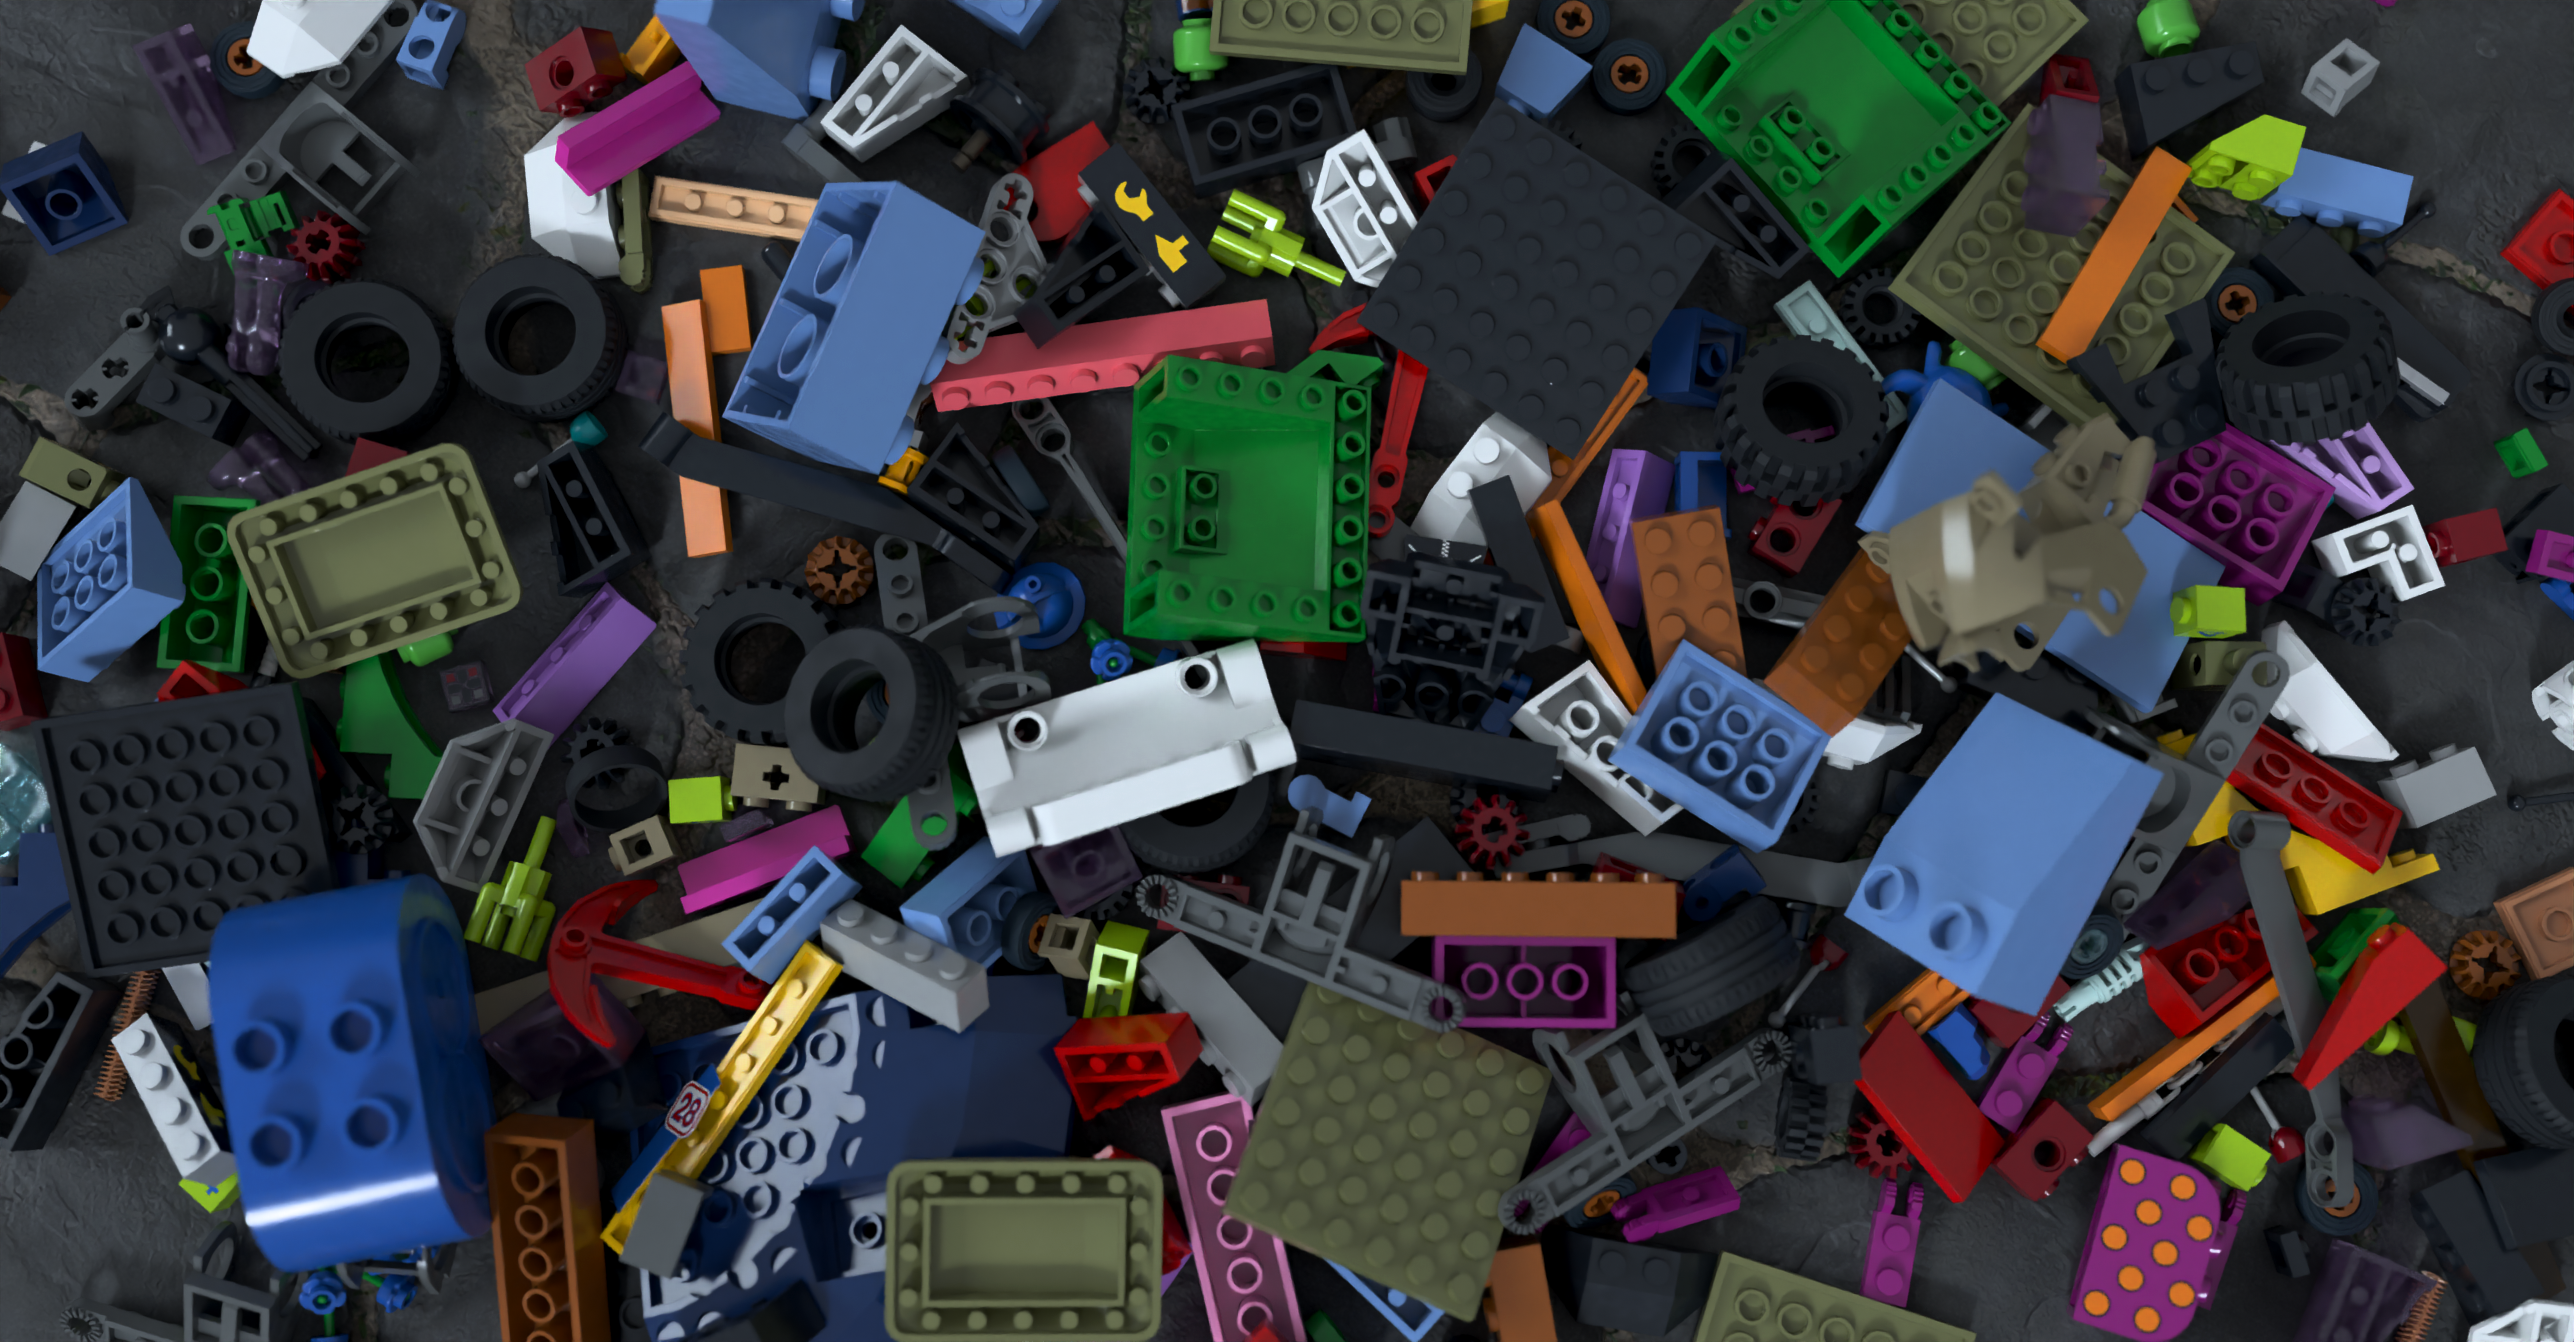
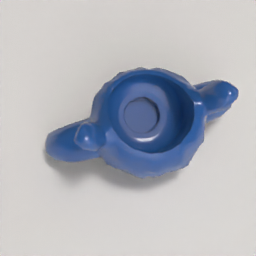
[1881,341,2009,428]

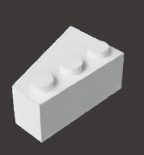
[820,25,971,163]

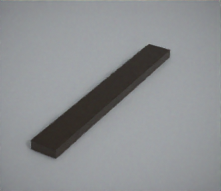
[2398,979,2566,1304]

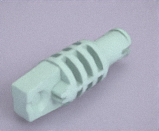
[2053,932,2158,1023]

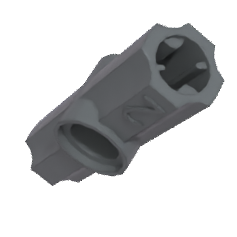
[1731,577,1825,630]

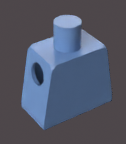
[1494,23,1593,123]

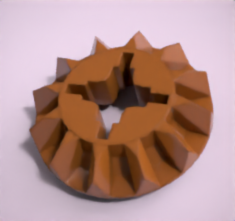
[804,536,874,605]
[2449,930,2522,999]

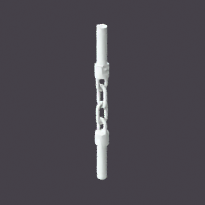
[2087,995,2284,1157]

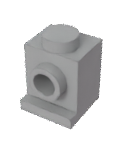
[2301,38,2380,117]

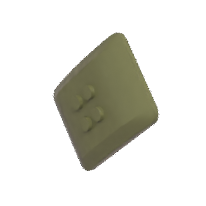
[227,442,524,679]
[885,1157,1163,1342]

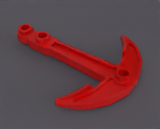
[1308,302,1429,538]
[546,880,778,1049]

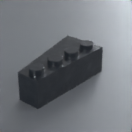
[0,971,124,1152]

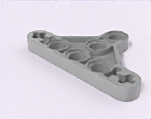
[941,173,1047,365]

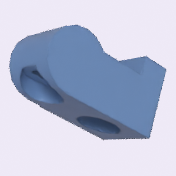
[396,0,466,90]
[1288,774,1372,839]

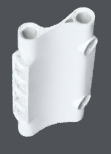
[957,638,1297,858]

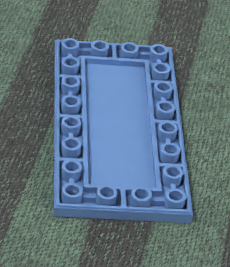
[1855,378,2225,714]

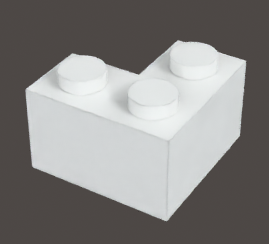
[2311,504,2446,601]

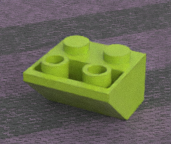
[2185,114,2307,200]

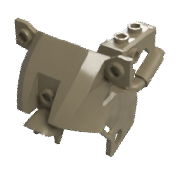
[1857,412,2157,672]

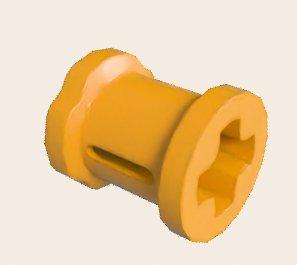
[877,447,930,496]

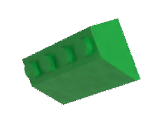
[156,495,261,675]

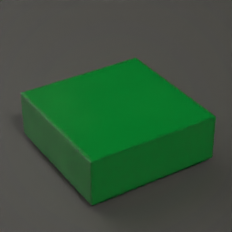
[2493,427,2549,479]

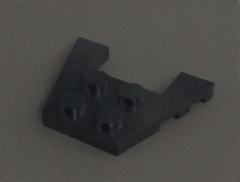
[2066,298,2226,464]

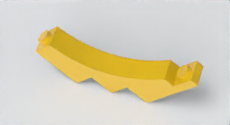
[2146,729,2440,915]

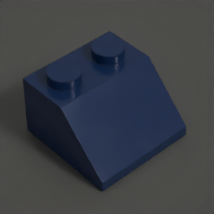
[0,131,129,256]
[1647,307,1748,409]

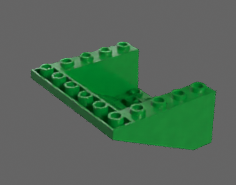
[1665,0,2012,278]
[1123,354,1371,642]

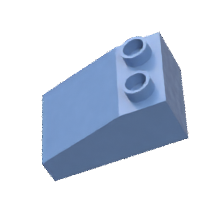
[654,0,865,121]
[1844,692,2164,1016]

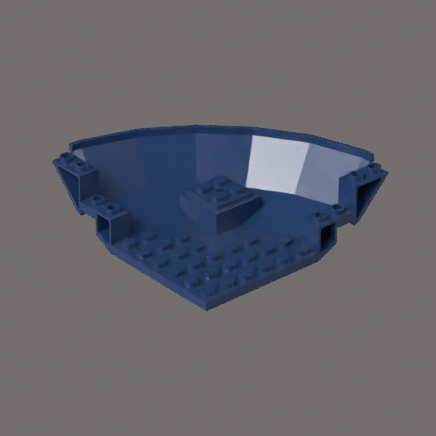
[630,974,1080,1342]

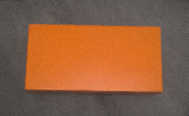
[700,265,753,356]

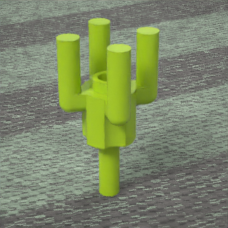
[1207,189,1346,287]
[463,816,558,962]

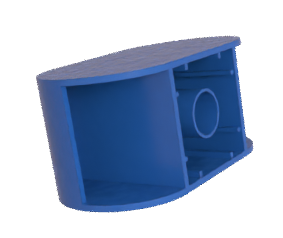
[208,874,497,1273]

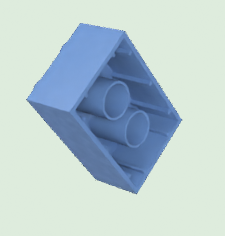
[722,182,986,474]

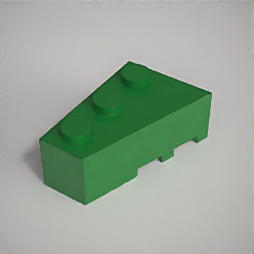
[861,741,979,889]

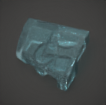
[0,742,52,866]

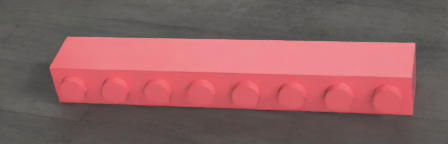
[930,299,1276,412]

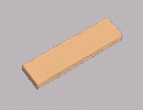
[648,175,818,242]

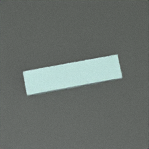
[1773,279,1907,432]

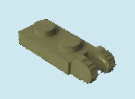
[616,168,653,295]

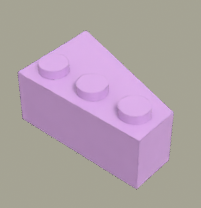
[2250,422,2415,520]

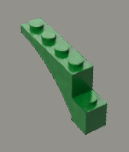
[336,650,444,800]

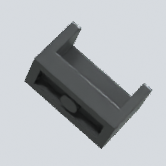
[619,1168,714,1280]

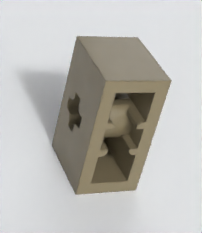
[730,743,826,812]

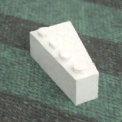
[1509,660,1684,836]

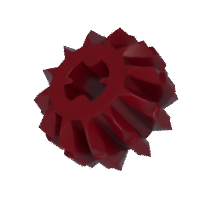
[286,210,366,284]
[1454,794,1530,870]
[1846,1105,1913,1179]

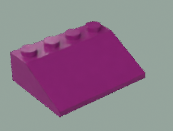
[2141,422,2336,607]

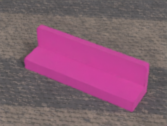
[555,61,721,196]
[678,805,857,914]

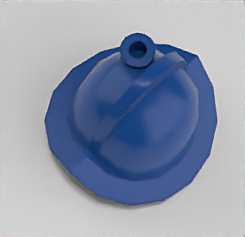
[994,562,1086,649]

